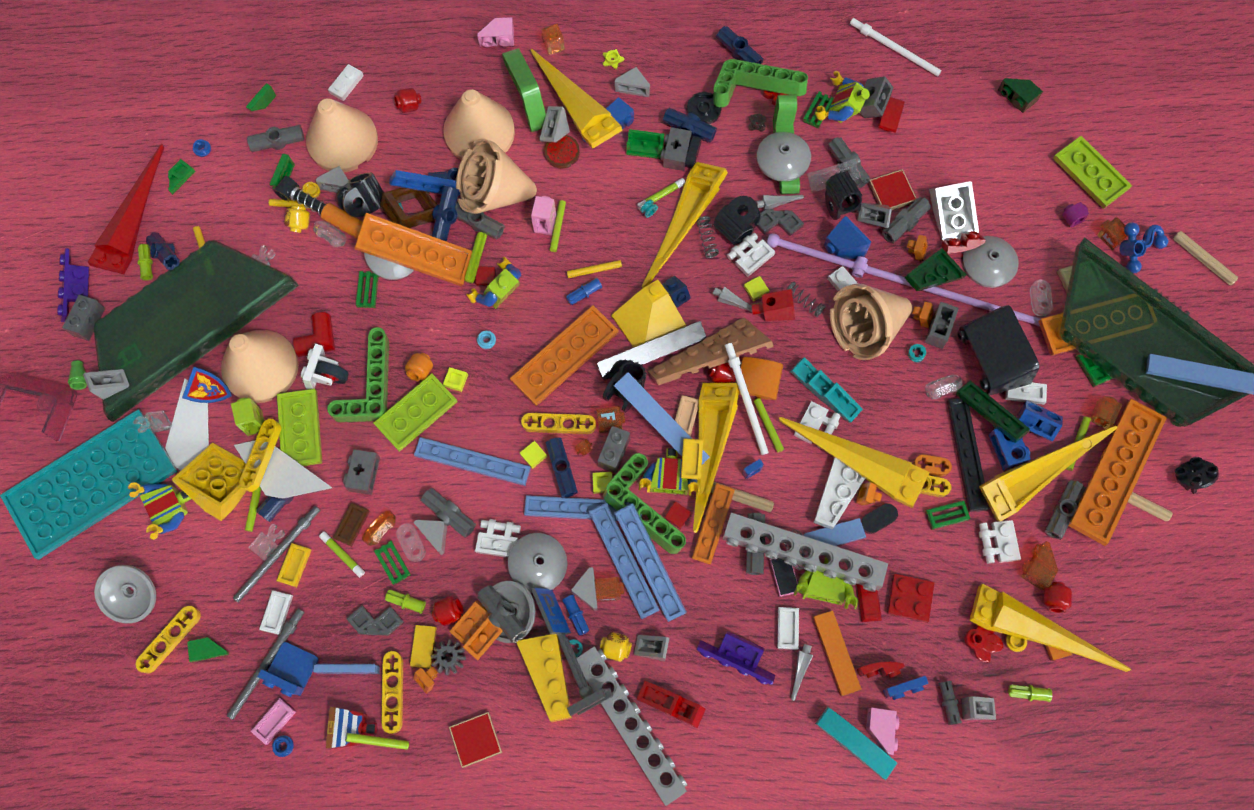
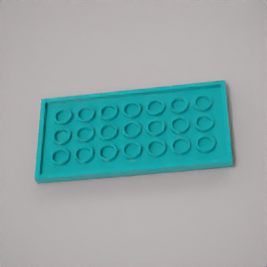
[0,409,178,560]

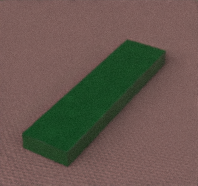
[956,380,1030,443]

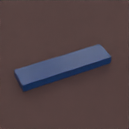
[389,170,460,196]

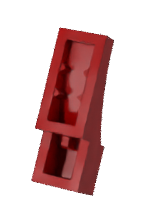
[636,681,706,728]

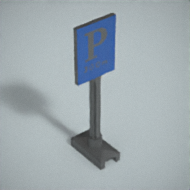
[532,588,613,716]

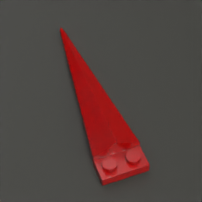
[88,144,164,275]

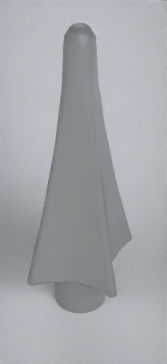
[756,195,804,210]
[713,286,752,312]
[791,644,813,701]

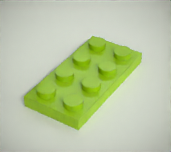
[1053,136,1132,209]
[374,374,458,452]
[277,389,322,466]

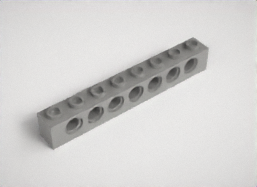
[722,513,889,591]
[577,646,688,806]

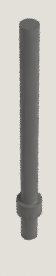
[233,506,321,603]
[226,608,305,720]

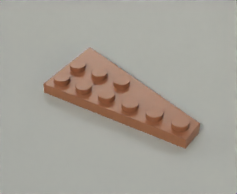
[648,318,774,385]

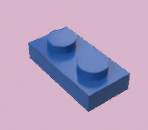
[883,676,929,700]

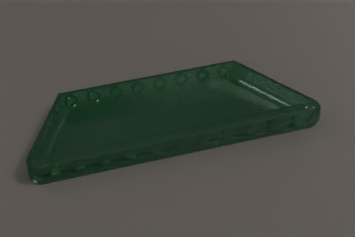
[1060,238,1254,427]
[93,240,299,422]

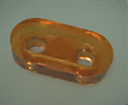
[362,510,396,546]

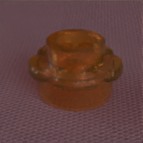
[575,439,593,456]

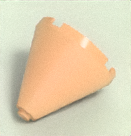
[444,90,515,160]
[306,99,378,172]
[456,139,537,214]
[830,283,912,360]
[221,330,299,403]

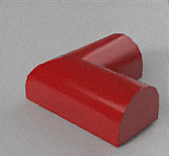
[293,312,335,357]

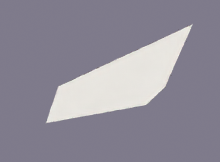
[165,379,209,471]
[234,441,332,499]

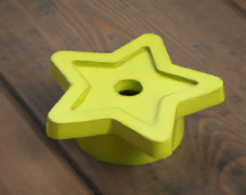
[603,49,624,69]

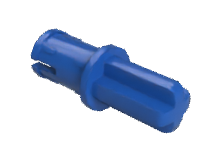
[566,278,602,305]
[562,595,589,636]

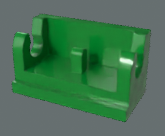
[626,129,664,159]

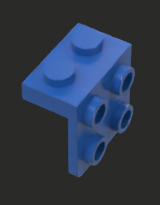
[257,642,319,697]

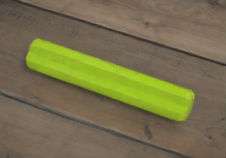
[464,232,487,283]

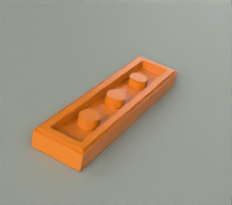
[692,483,735,565]
[813,611,862,696]

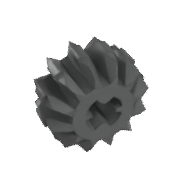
[431,639,466,675]

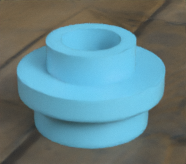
[477,331,496,349]

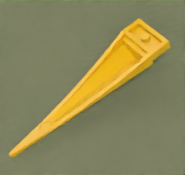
[531,49,622,149]
[642,162,728,288]
[693,383,740,533]
[779,417,930,508]
[979,426,1117,522]
[969,584,1131,672]

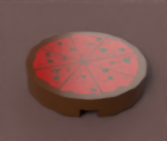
[544,135,580,169]

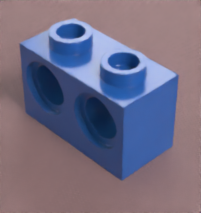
[1017,400,1063,441]
[988,429,1031,471]

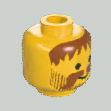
[284,205,310,233]
[600,632,632,662]

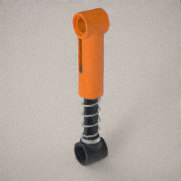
[274,176,363,239]

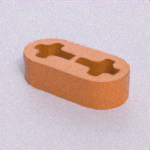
[913,455,952,477]

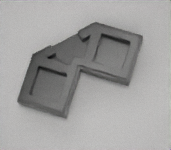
[756,209,804,236]
[346,605,404,636]

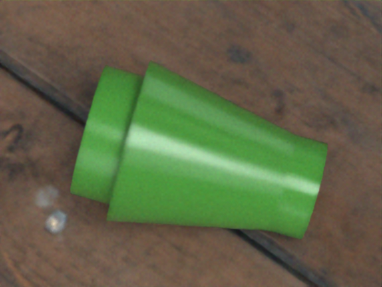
[68,361,87,390]

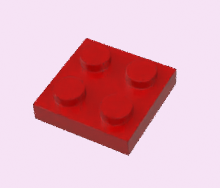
[887,574,935,623]

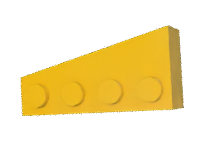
[517,634,572,722]

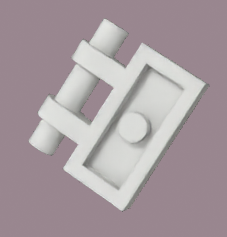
[727,233,775,277]
[794,401,841,449]
[475,519,521,558]
[979,520,1021,564]

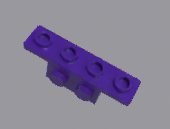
[57,248,89,322]
[696,631,775,685]

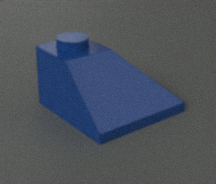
[824,216,871,259]

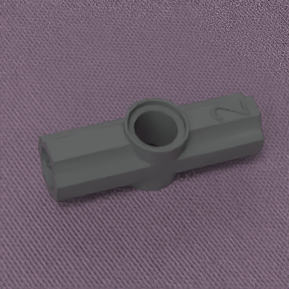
[247,125,305,152]
[828,137,870,188]
[882,197,932,244]
[455,202,505,240]
[1044,480,1086,540]
[420,488,476,538]
[746,513,766,575]
[477,585,527,643]

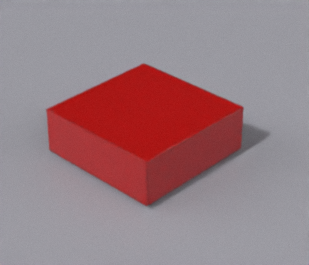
[475,266,496,286]
[664,501,692,530]

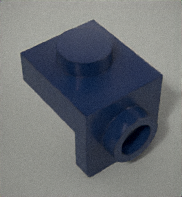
[662,276,691,308]

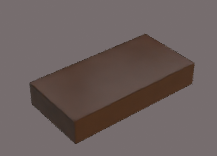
[333,503,370,547]

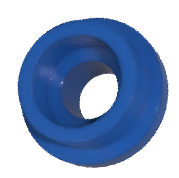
[193,139,211,157]
[272,735,294,757]

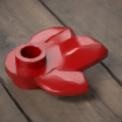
[964,625,1004,663]

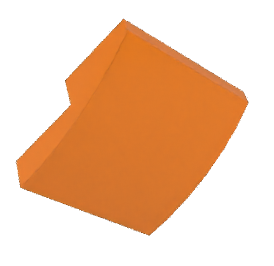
[739,357,783,400]
[449,600,503,660]

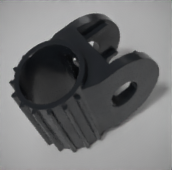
[825,171,863,220]
[336,172,384,217]
[713,196,761,245]
[602,360,647,413]

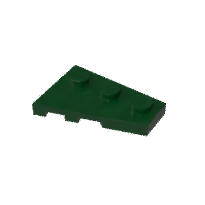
[904,248,967,291]

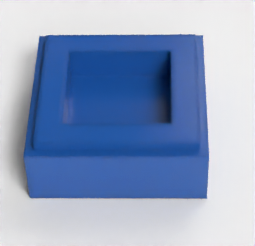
[742,459,764,479]

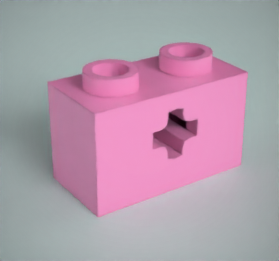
[531,196,556,235]

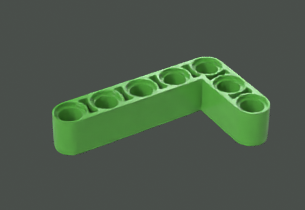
[502,48,546,132]
[713,59,808,107]
[773,94,800,195]
[327,327,389,422]
[603,453,686,554]

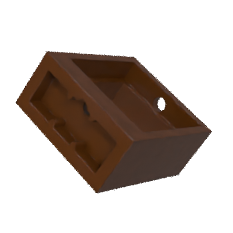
[380,187,438,228]

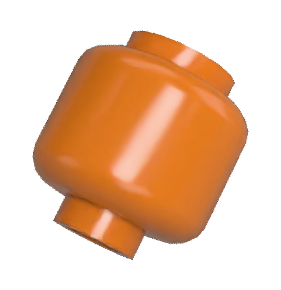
[405,353,433,381]

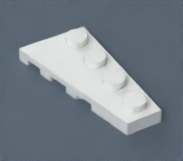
[813,457,865,529]

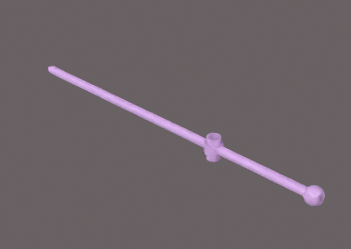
[767,233,1040,326]

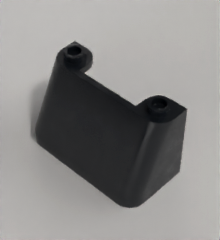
[957,305,1039,396]

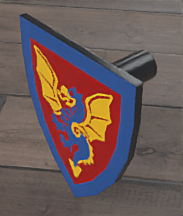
[182,366,232,403]

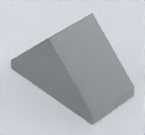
[615,67,650,97]
[540,106,570,142]
[316,166,349,193]
[858,203,892,228]
[83,369,129,400]
[413,520,447,556]
[571,567,598,611]
[634,635,669,662]
[961,696,996,720]

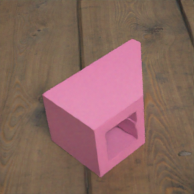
[478,17,514,47]
[866,708,899,755]

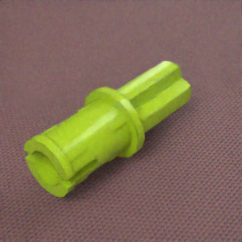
[137,244,153,281]
[385,589,426,614]
[1008,684,1052,702]

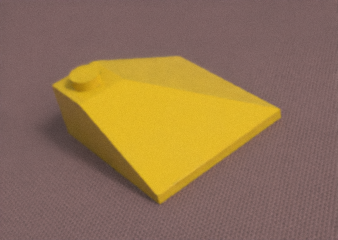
[611,280,686,347]
[172,443,252,521]

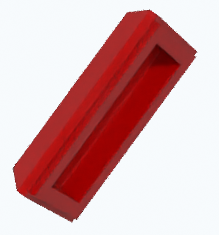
[856,583,882,622]

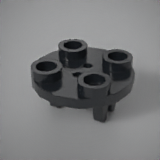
[1175,457,1219,494]

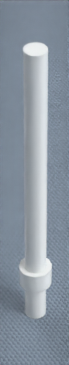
[850,18,942,77]
[725,343,769,455]

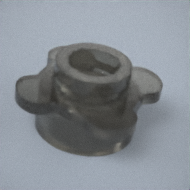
[748,114,767,132]

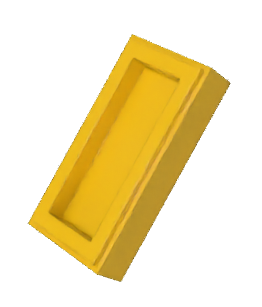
[681,439,703,480]
[276,543,312,588]
[410,625,437,669]

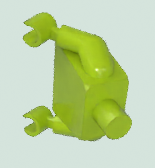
[794,557,858,609]

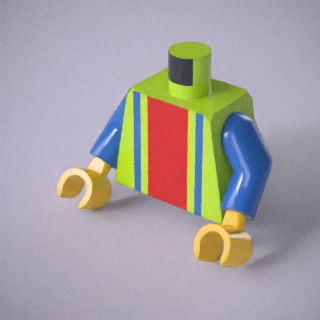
[815,71,870,123]
[466,257,521,309]
[638,448,700,496]
[128,482,191,540]

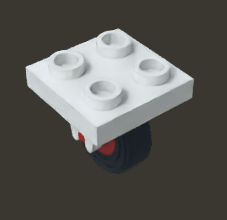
[301,344,349,390]

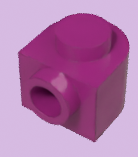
[1062,202,1089,227]

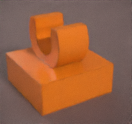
[907,235,928,261]
[912,302,934,328]
[856,482,882,506]
[413,667,438,694]

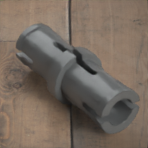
[938,681,962,725]

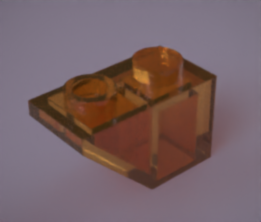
[1021,541,1058,590]

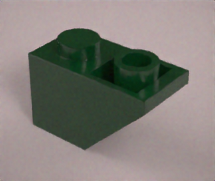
[998,78,1043,113]

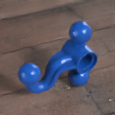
[1119,222,1169,274]

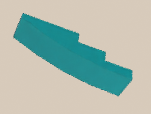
[790,357,863,423]
[815,707,898,780]

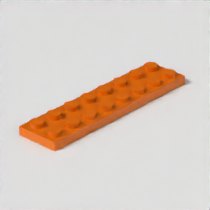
[1068,399,1167,546]

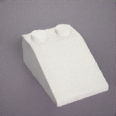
[929,181,979,240]

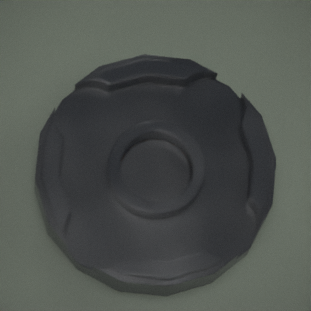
[687,92,722,125]

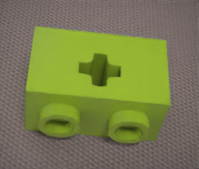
[231,398,264,436]

